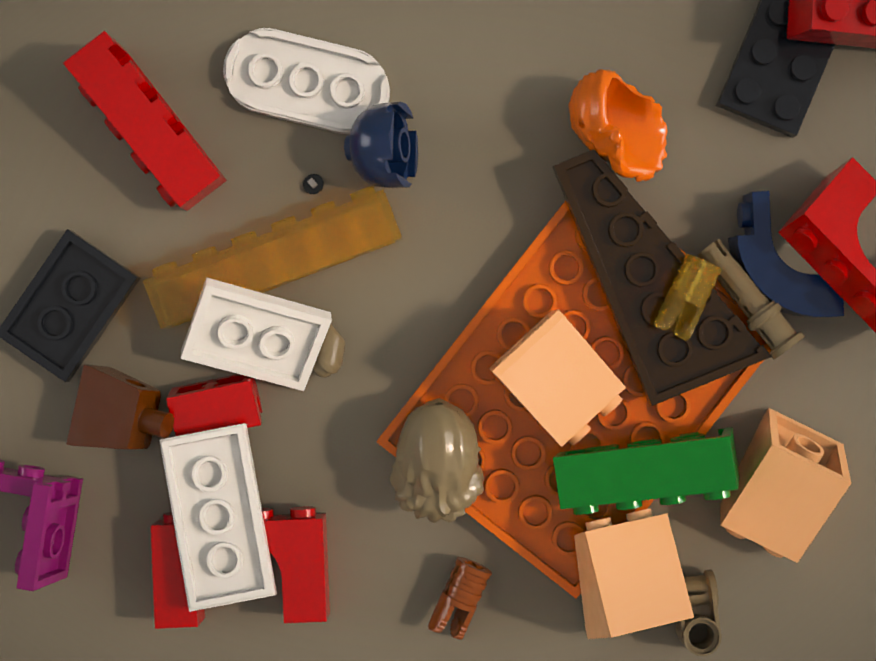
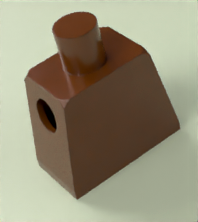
[66,365,174,450]

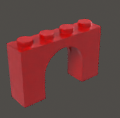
[778,157,876,333]
[151,506,330,629]

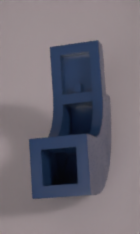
[728,191,844,317]

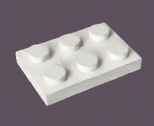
[181,277,332,391]

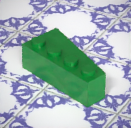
[553,427,740,515]

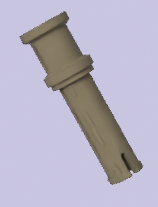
[698,239,805,360]

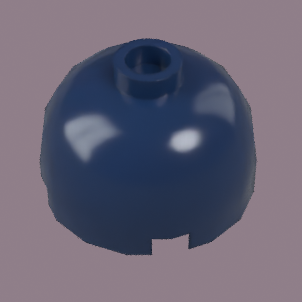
[344,102,418,188]

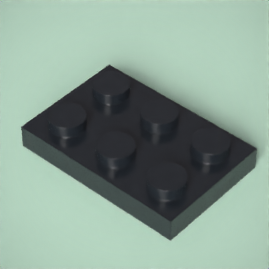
[716,0,835,138]
[0,229,141,382]

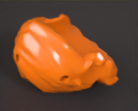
[569,69,668,182]

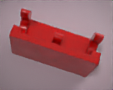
[166,374,262,436]

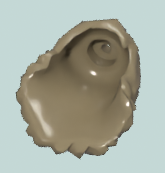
[390,398,484,523]

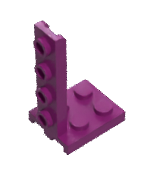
[0,460,83,592]

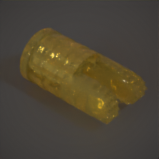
[654,254,722,341]

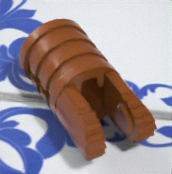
[428,557,492,640]

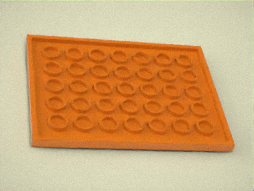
[376,200,771,599]

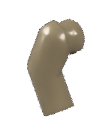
[313,324,345,378]

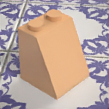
[489,310,626,447]
[720,408,851,563]
[574,508,694,639]

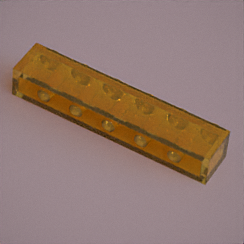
[142,186,403,329]

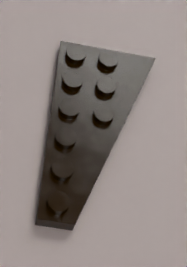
[552,149,772,406]

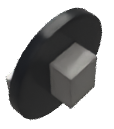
[303,174,324,195]

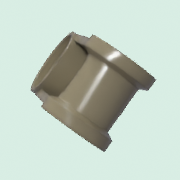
[675,569,721,656]

